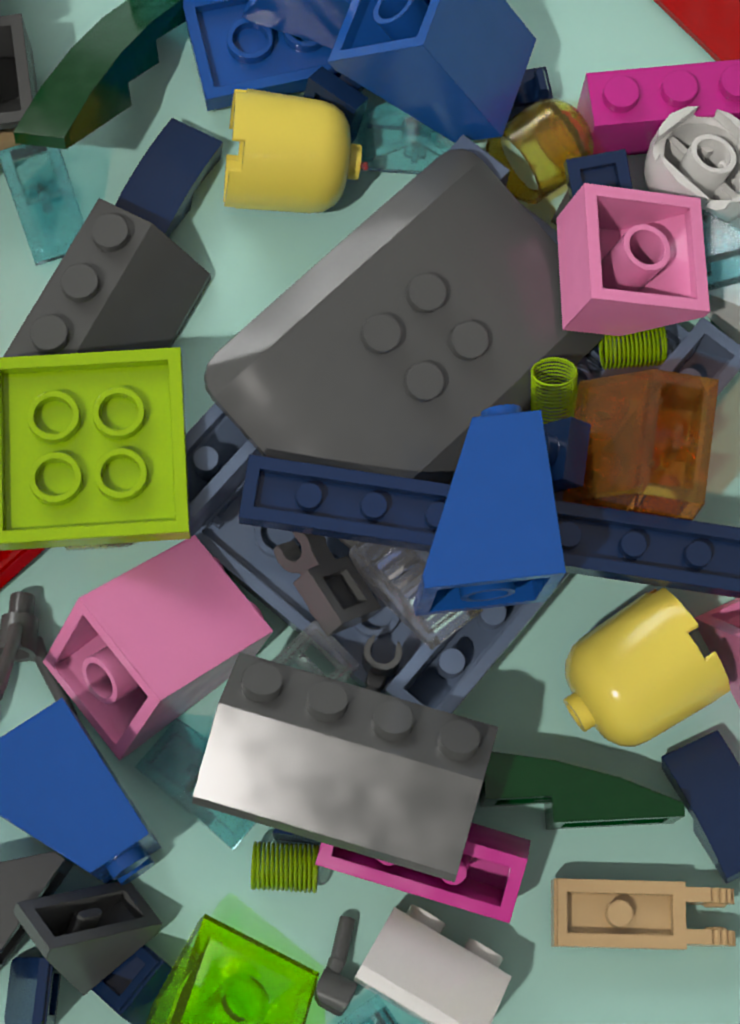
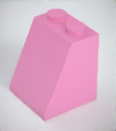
[43,535,273,761]

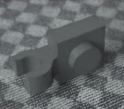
[273,532,381,637]

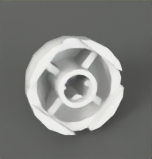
[644,106,740,228]

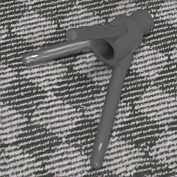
[0,592,77,715]

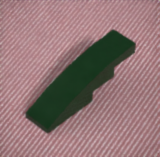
[13,0,186,149]
[480,751,685,830]

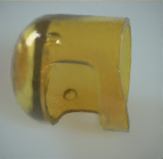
[486,98,594,204]

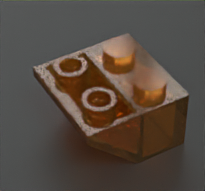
[562,369,719,521]

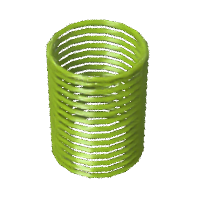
[599,326,667,370]
[531,357,578,424]
[251,841,319,893]

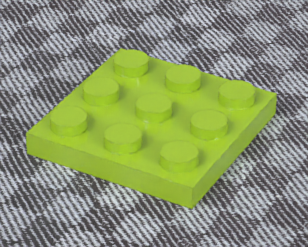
[0,347,191,551]

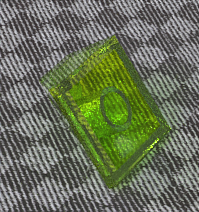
[146,914,320,1024]

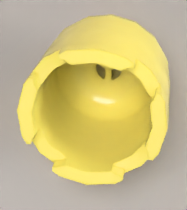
[223,88,362,214]
[563,587,730,747]

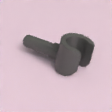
[362,635,402,693]
[314,916,358,1016]

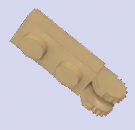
[551,878,736,950]

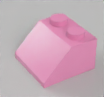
[556,183,710,336]

